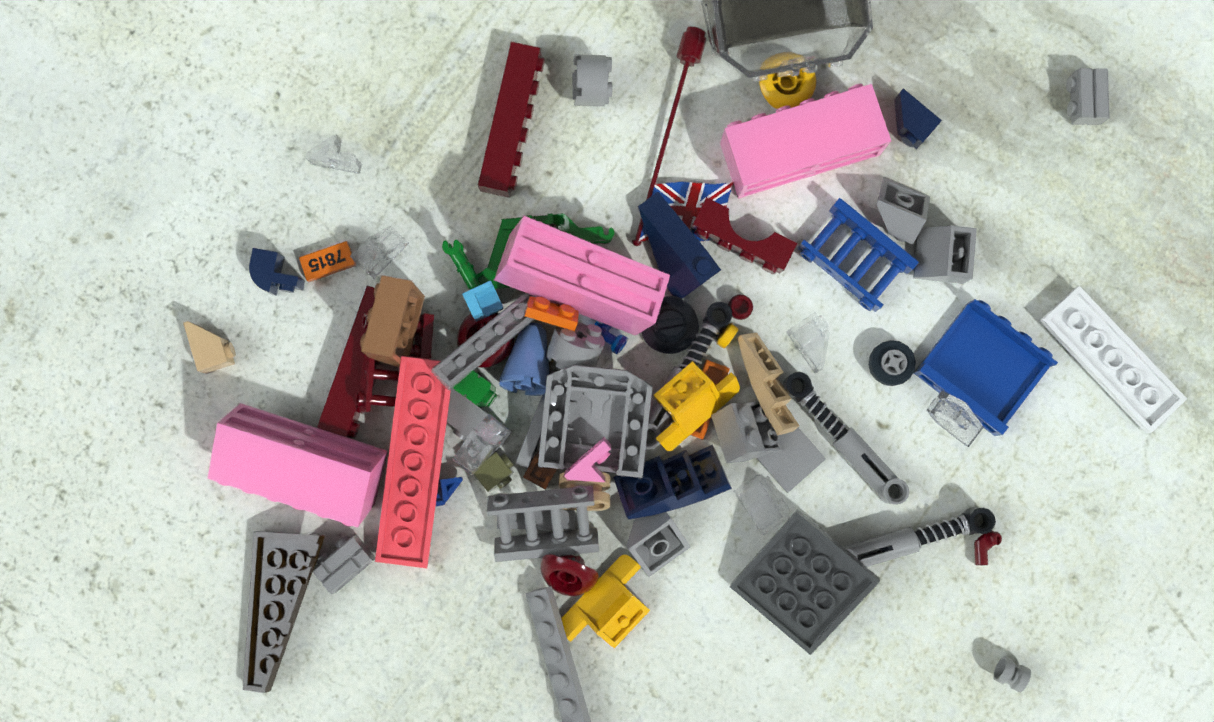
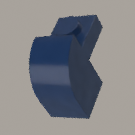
[249,248,305,296]

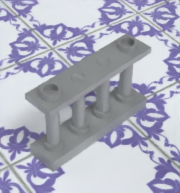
[487,486,599,562]

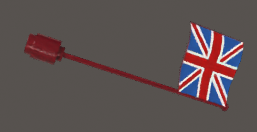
[632,26,734,246]

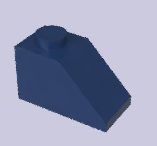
[894,88,942,150]

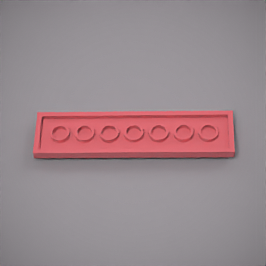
[375,355,451,568]

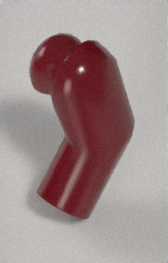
[974,530,1002,566]

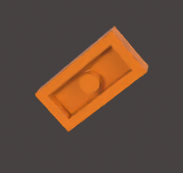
[525,296,579,331]

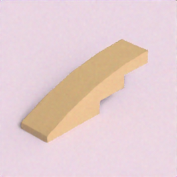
[738,332,800,435]

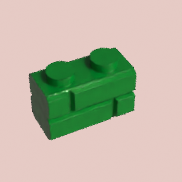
[453,371,498,408]

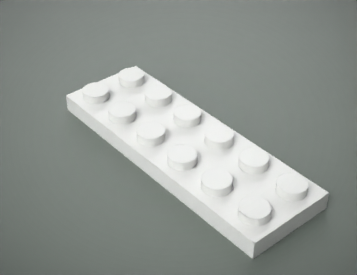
[1040,286,1187,434]

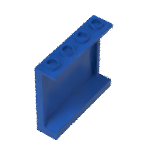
[913,299,1058,436]

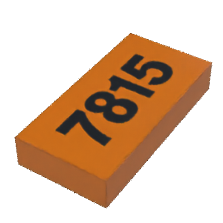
[299,241,356,282]

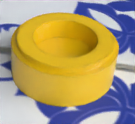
[716,323,739,349]

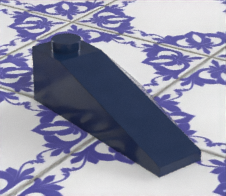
[638,192,721,299]

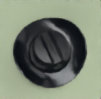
[641,296,699,354]

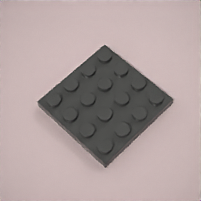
[730,509,880,655]

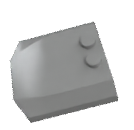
[538,365,652,478]

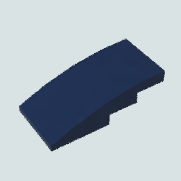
[613,444,732,520]

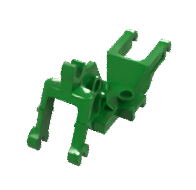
[442,213,614,290]

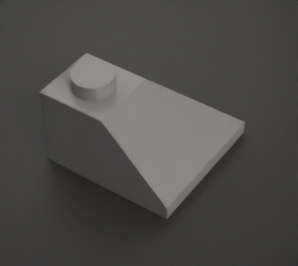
[877,177,930,244]
[626,512,690,577]

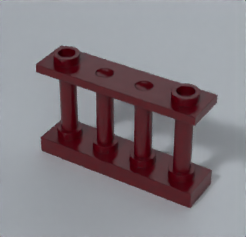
[356,309,434,413]

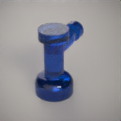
[594,321,628,355]

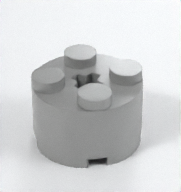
[572,54,612,106]
[546,322,605,370]

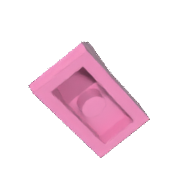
[564,437,611,482]

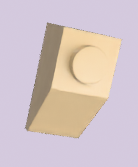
[183,321,236,374]

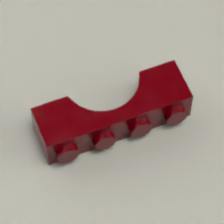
[690,197,798,274]

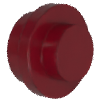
[728,294,753,320]

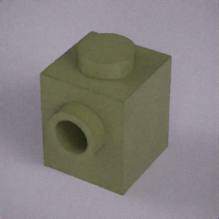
[472,452,514,492]

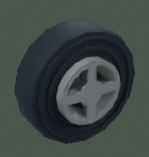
[868,340,916,386]

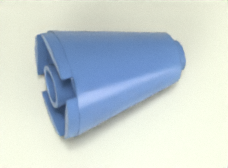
[499,322,550,396]

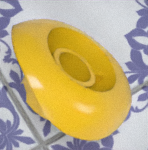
[759,55,817,109]

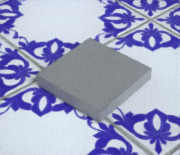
[757,427,826,493]

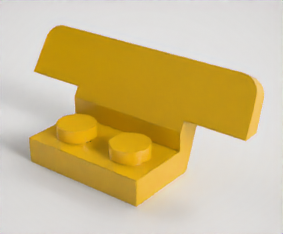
[654,361,740,451]
[561,555,650,648]

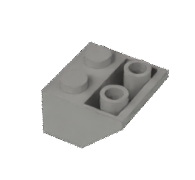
[913,226,977,284]
[711,402,783,464]

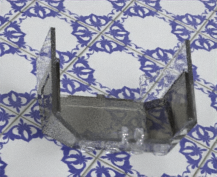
[701,0,873,82]

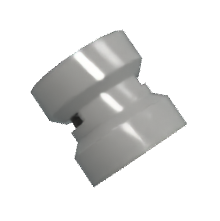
[993,656,1031,693]

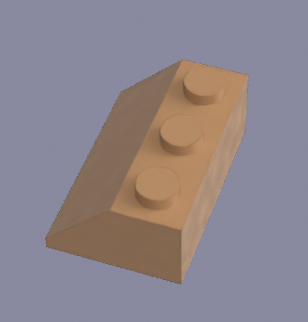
[360,275,425,368]

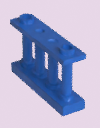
[797,198,919,312]

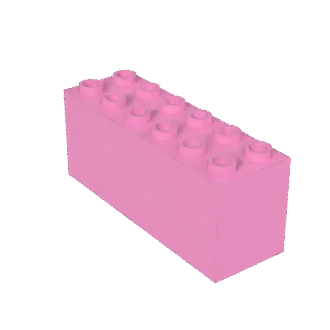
[720,84,891,199]
[494,216,670,336]
[208,403,387,527]

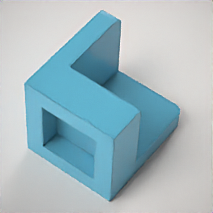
[462,281,503,322]

